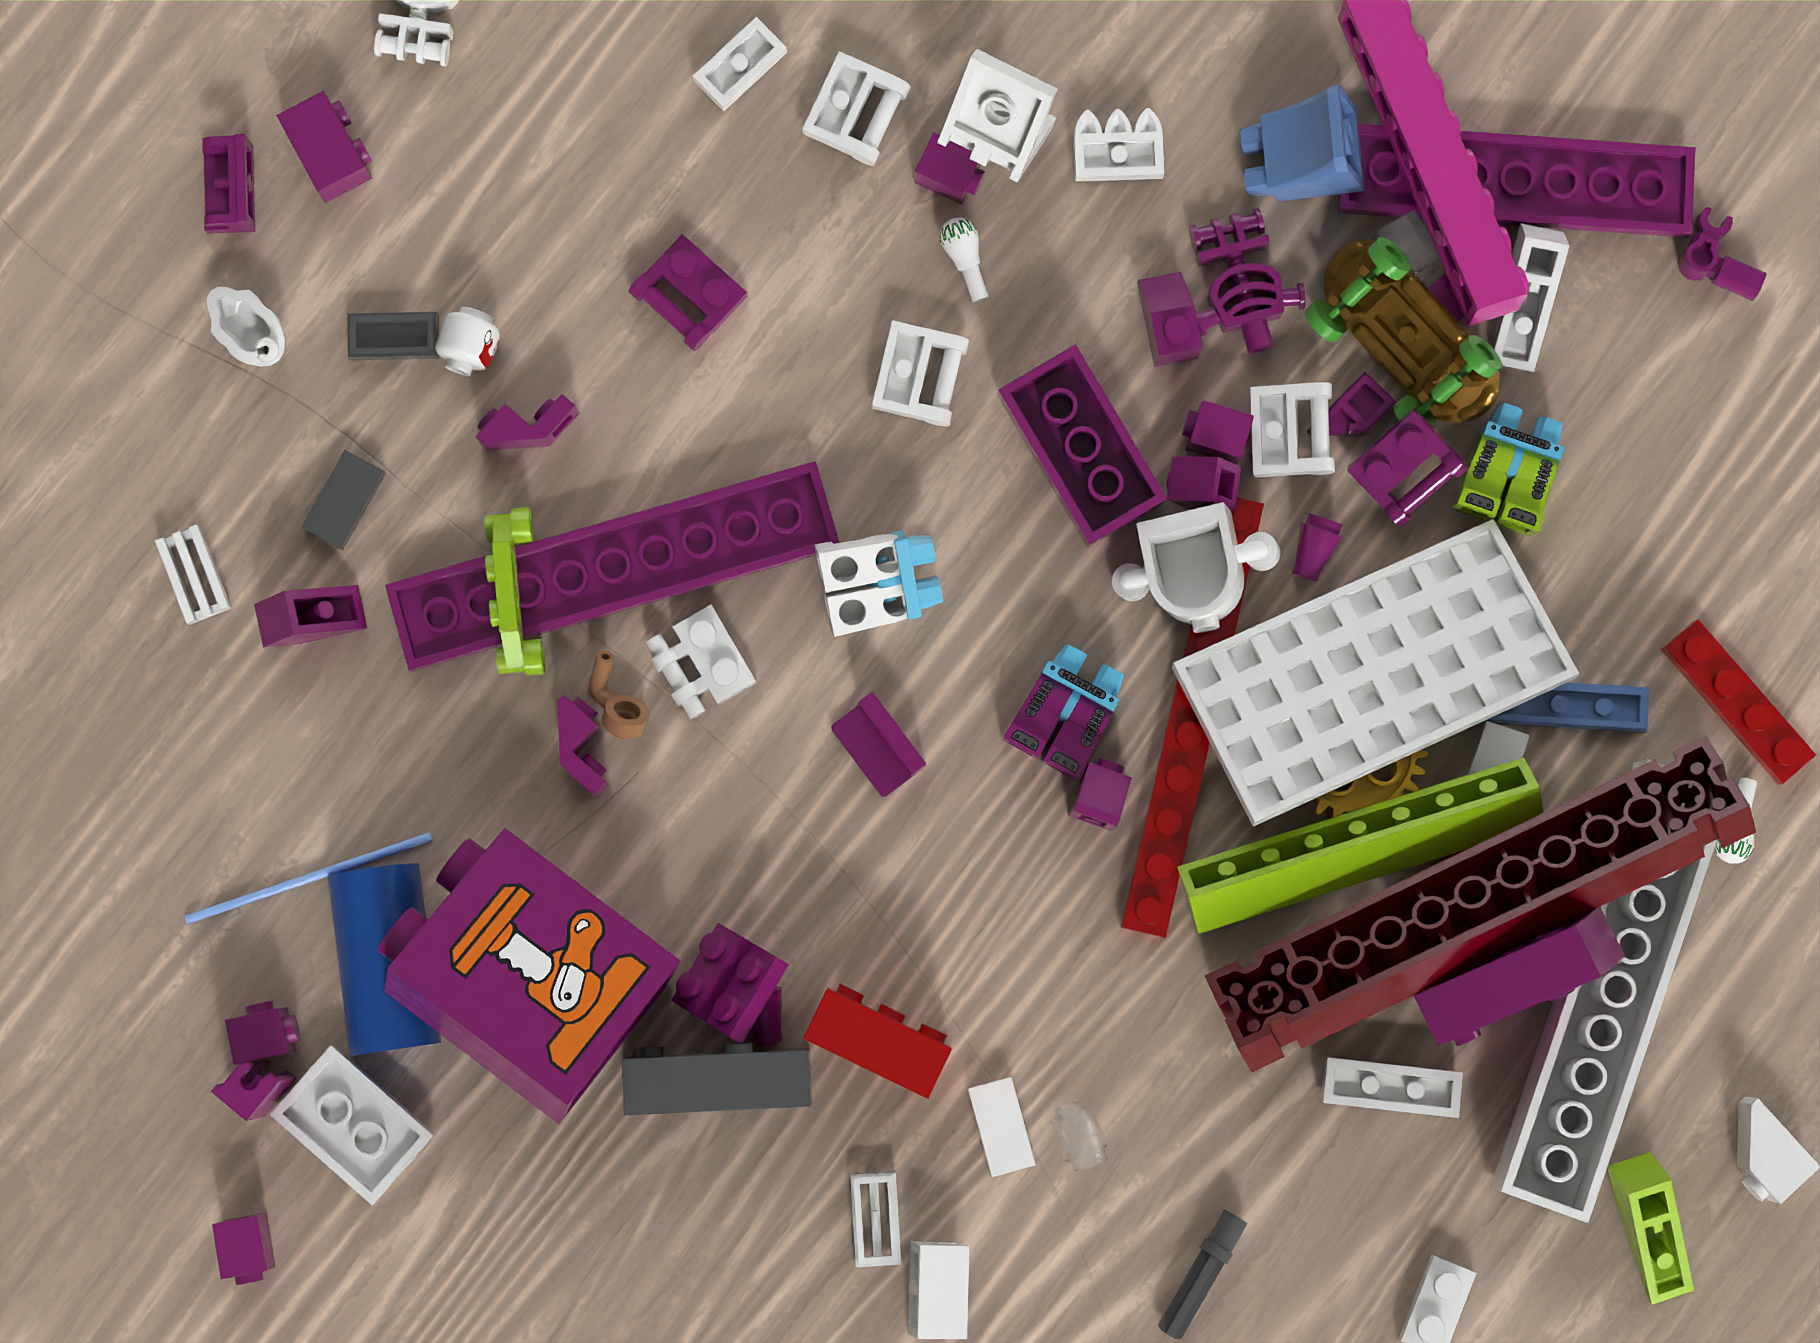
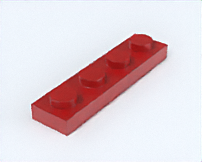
[1661,619,1816,785]

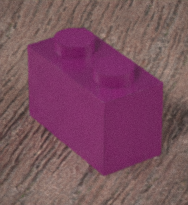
[276,90,372,203]

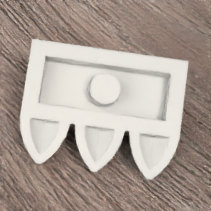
[1073,108,1164,181]

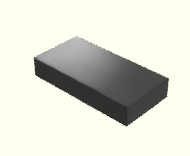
[348,312,439,360]
[301,450,386,550]

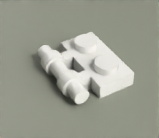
[646,605,757,720]

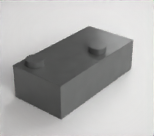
[622,1043,812,1116]

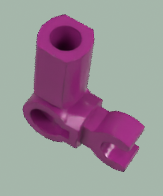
[1678,207,1767,301]

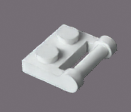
[802,51,911,166]
[872,320,969,427]
[1250,382,1335,477]

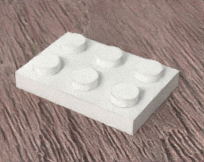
[270,1045,435,1205]

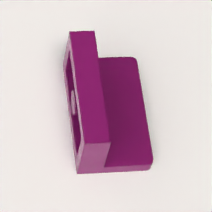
[831,692,926,797]

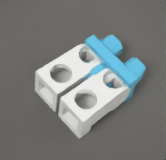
[814,530,943,637]

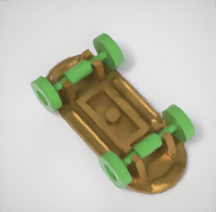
[1305,237,1502,429]

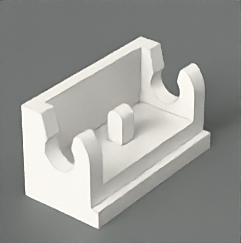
[908,1241,969,1339]

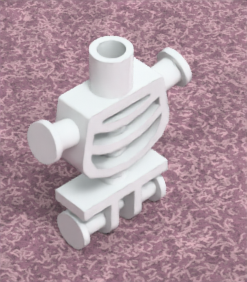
[374,0,459,67]

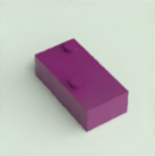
[997,344,1167,548]
[1414,907,1625,1046]

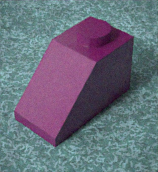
[1137,272,1203,367]
[254,585,367,648]
[1068,758,1132,831]

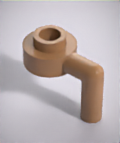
[587,651,649,739]

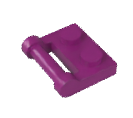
[628,234,748,351]
[1347,408,1469,527]

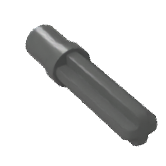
[1158,1209,1248,1340]

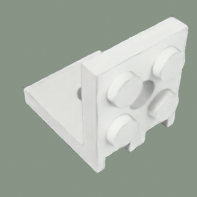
[938,49,1058,182]

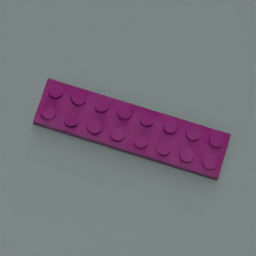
[1337,124,1696,238]

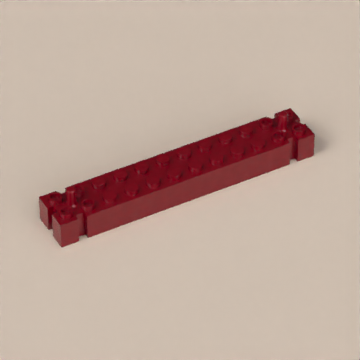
[1205,735,1756,1072]

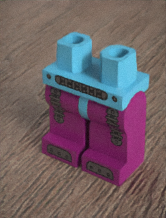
[1002,644,1124,781]

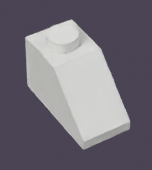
[1737,1096,1820,1204]

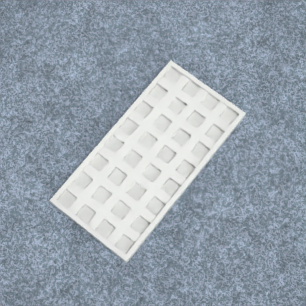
[1172,519,1579,827]

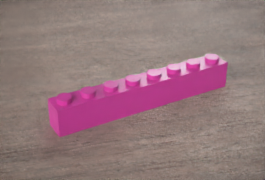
[1338,0,1529,326]

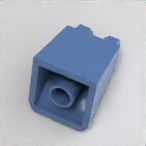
[1240,84,1365,202]

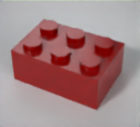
[803,984,952,1099]

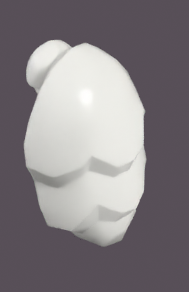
[207,286,286,367]

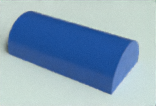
[327,863,442,1056]

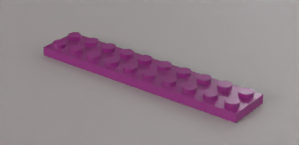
[385,461,840,672]

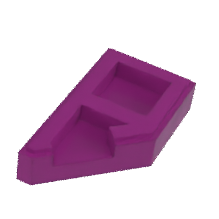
[1307,371,1397,436]

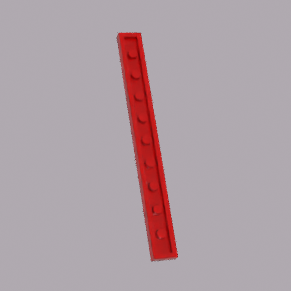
[1120,497,1264,938]

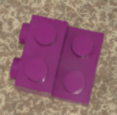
[671,923,789,1044]

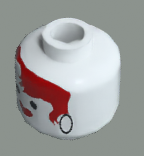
[435,306,500,376]

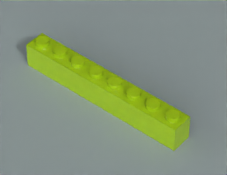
[1177,757,1543,934]

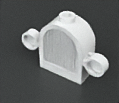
[1112,502,1281,633]

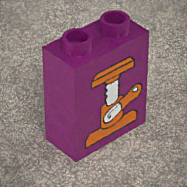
[377,828,680,1124]

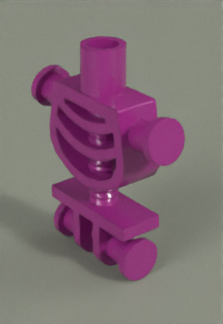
[1189,208,1306,354]

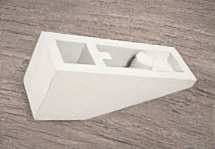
[1493,223,1570,372]

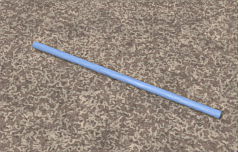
[185,832,433,924]

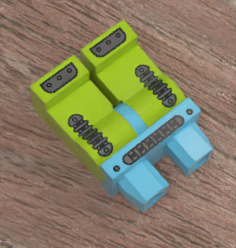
[1450,402,1565,537]

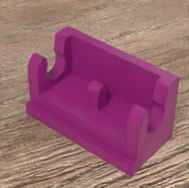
[202,134,256,234]
[210,1060,297,1121]

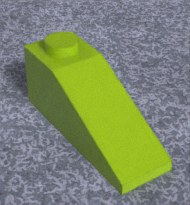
[1608,1152,1694,1305]

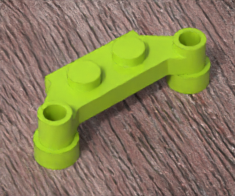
[484,507,545,676]

